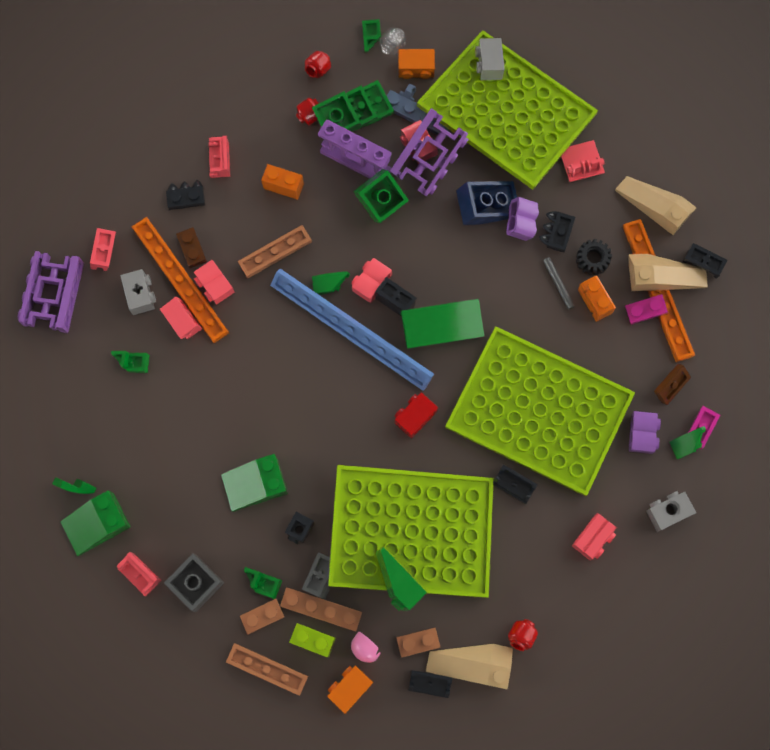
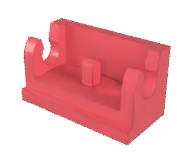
[209,136,230,178]
[90,228,116,271]
[160,297,203,339]
[117,552,162,597]

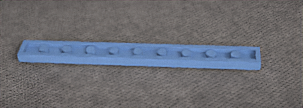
[270,269,434,391]

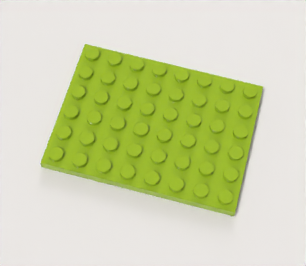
[417,30,598,190]
[445,326,635,497]
[328,465,494,598]

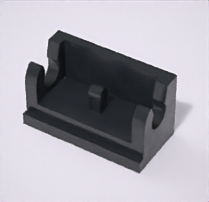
[683,243,728,279]
[375,277,417,317]
[493,465,538,504]
[408,670,452,698]

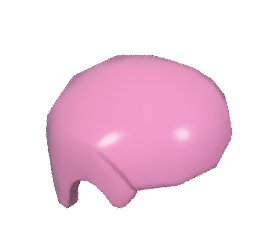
[351,632,380,663]

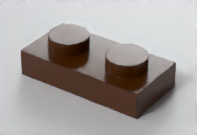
[176,227,207,268]
[654,363,691,405]

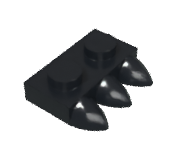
[166,179,205,210]
[539,211,576,253]

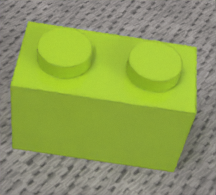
[289,623,336,657]

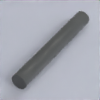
[543,257,575,310]

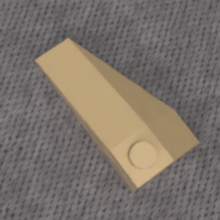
[615,176,696,235]
[426,644,513,689]

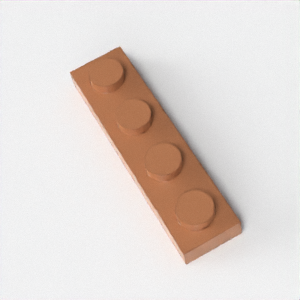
[238,225,312,279]
[280,587,362,632]
[226,643,309,696]

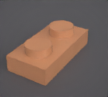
[240,599,285,635]
[396,628,440,658]

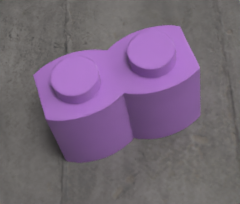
[507,197,539,241]
[629,411,661,454]

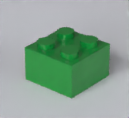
[353,169,409,223]

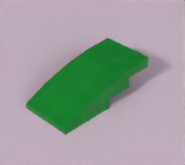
[312,80,395,132]
[401,299,484,349]

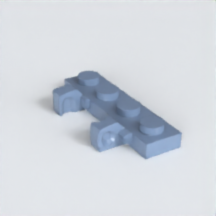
[387,84,450,139]

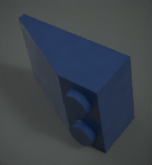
[456,181,517,225]

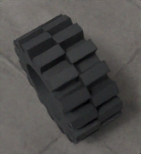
[576,239,612,276]

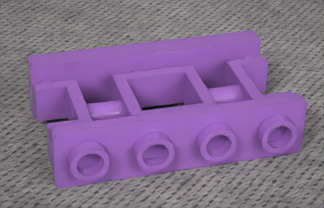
[389,108,468,196]
[318,120,391,179]
[18,251,84,333]

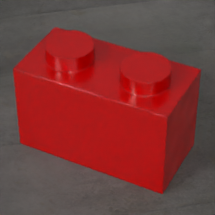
[395,392,438,439]

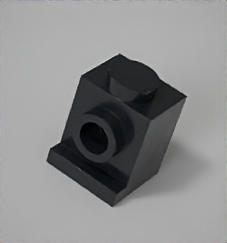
[285,511,315,544]

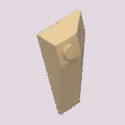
[628,254,708,291]

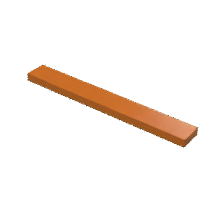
[132,217,229,343]
[622,219,695,362]

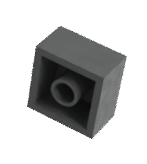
[164,554,224,612]

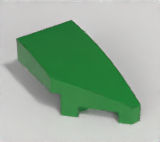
[362,19,381,53]
[312,271,350,295]
[111,351,150,373]
[669,426,706,460]
[52,477,97,494]
[244,567,282,599]

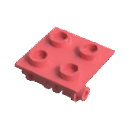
[561,140,605,182]

